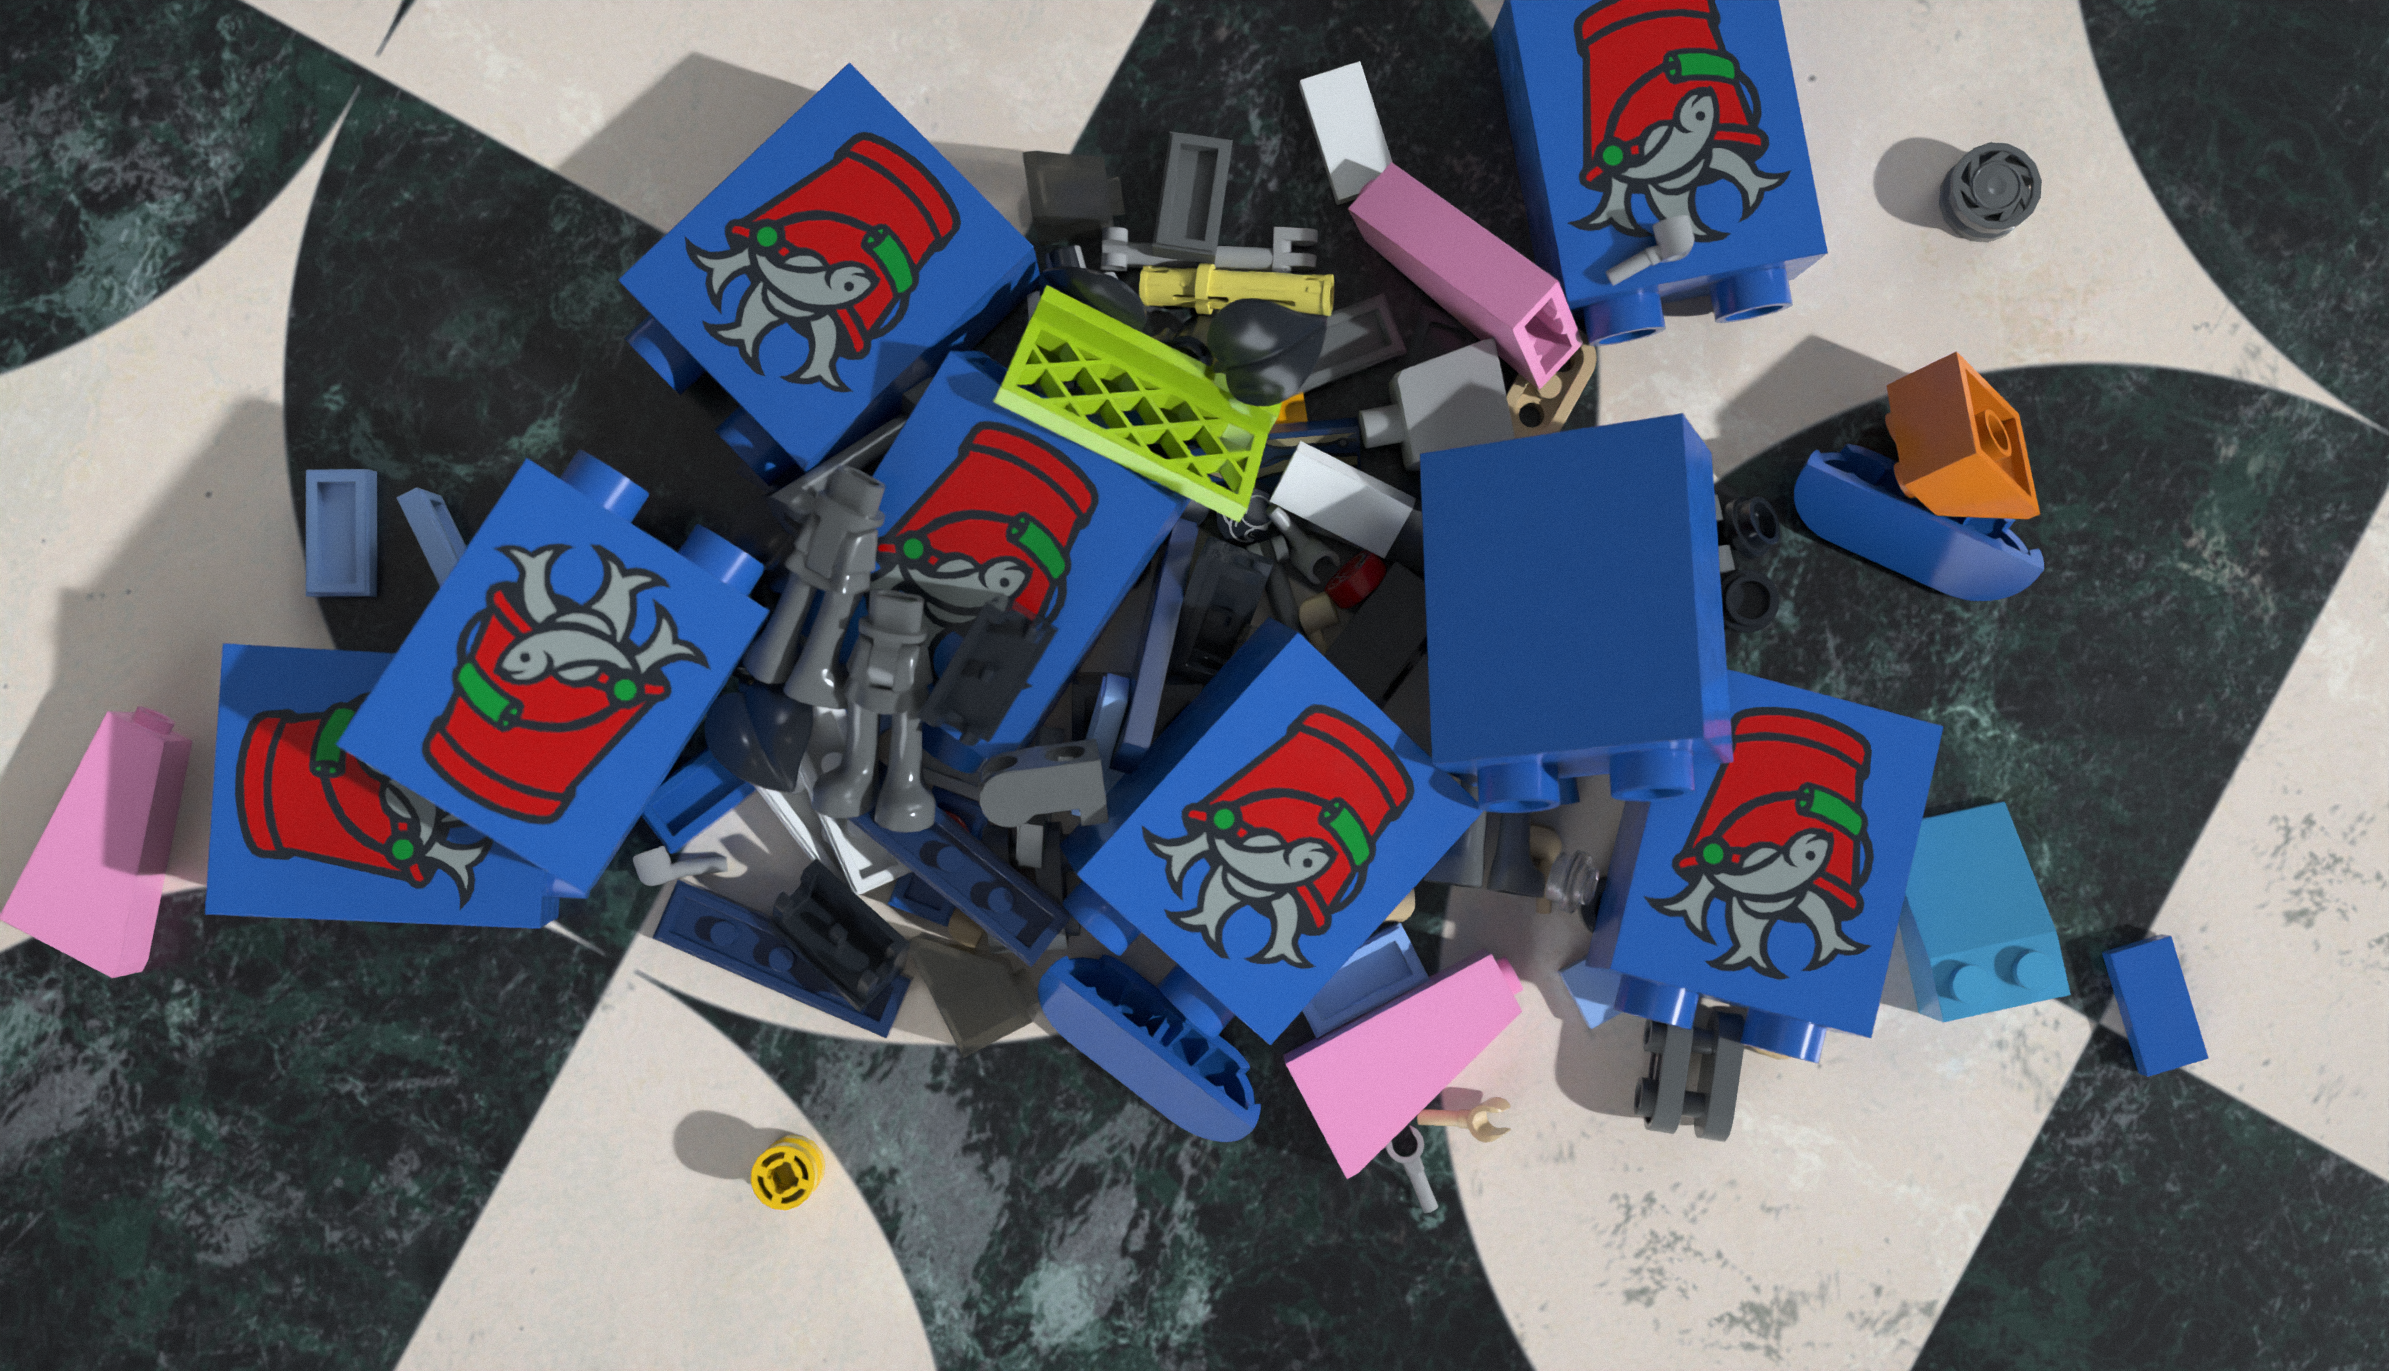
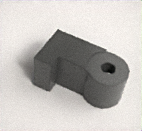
[978,739,1109,827]

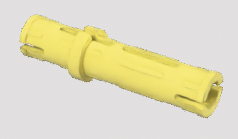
[1139,263,1335,316]

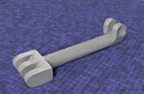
[1101,227,1318,273]

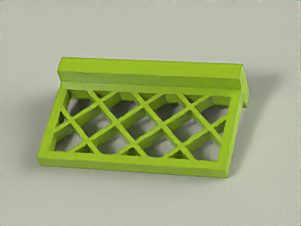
[993,285,1282,522]

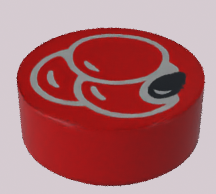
[1324,549,1387,609]

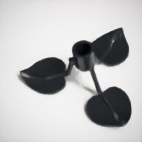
[1038,266,1327,528]
[705,490,813,793]

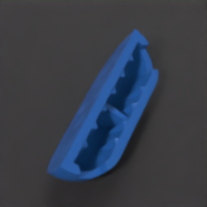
[1794,444,2044,601]
[1038,954,1261,1142]

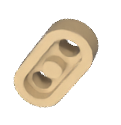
[1506,329,1597,439]

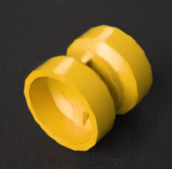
[750,1134,825,1210]

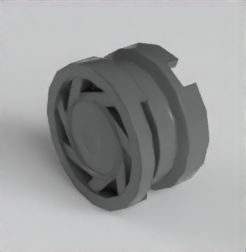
[1939,142,2042,242]

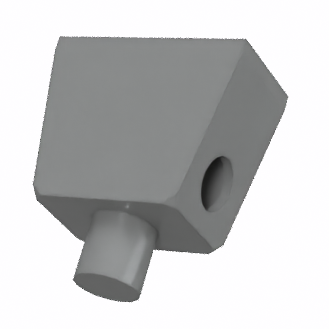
[1359,338,1515,471]

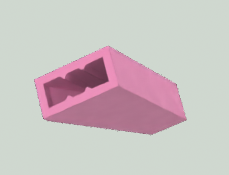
[1348,162,1583,390]
[0,706,192,978]
[1283,948,1523,1179]

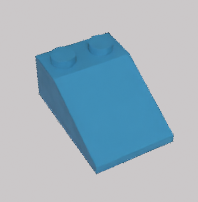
[1898,801,2071,1023]

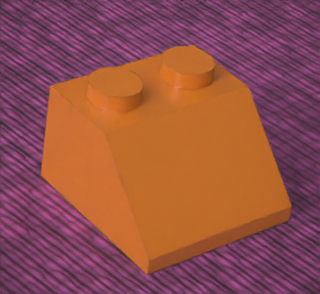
[1885,351,2040,519]

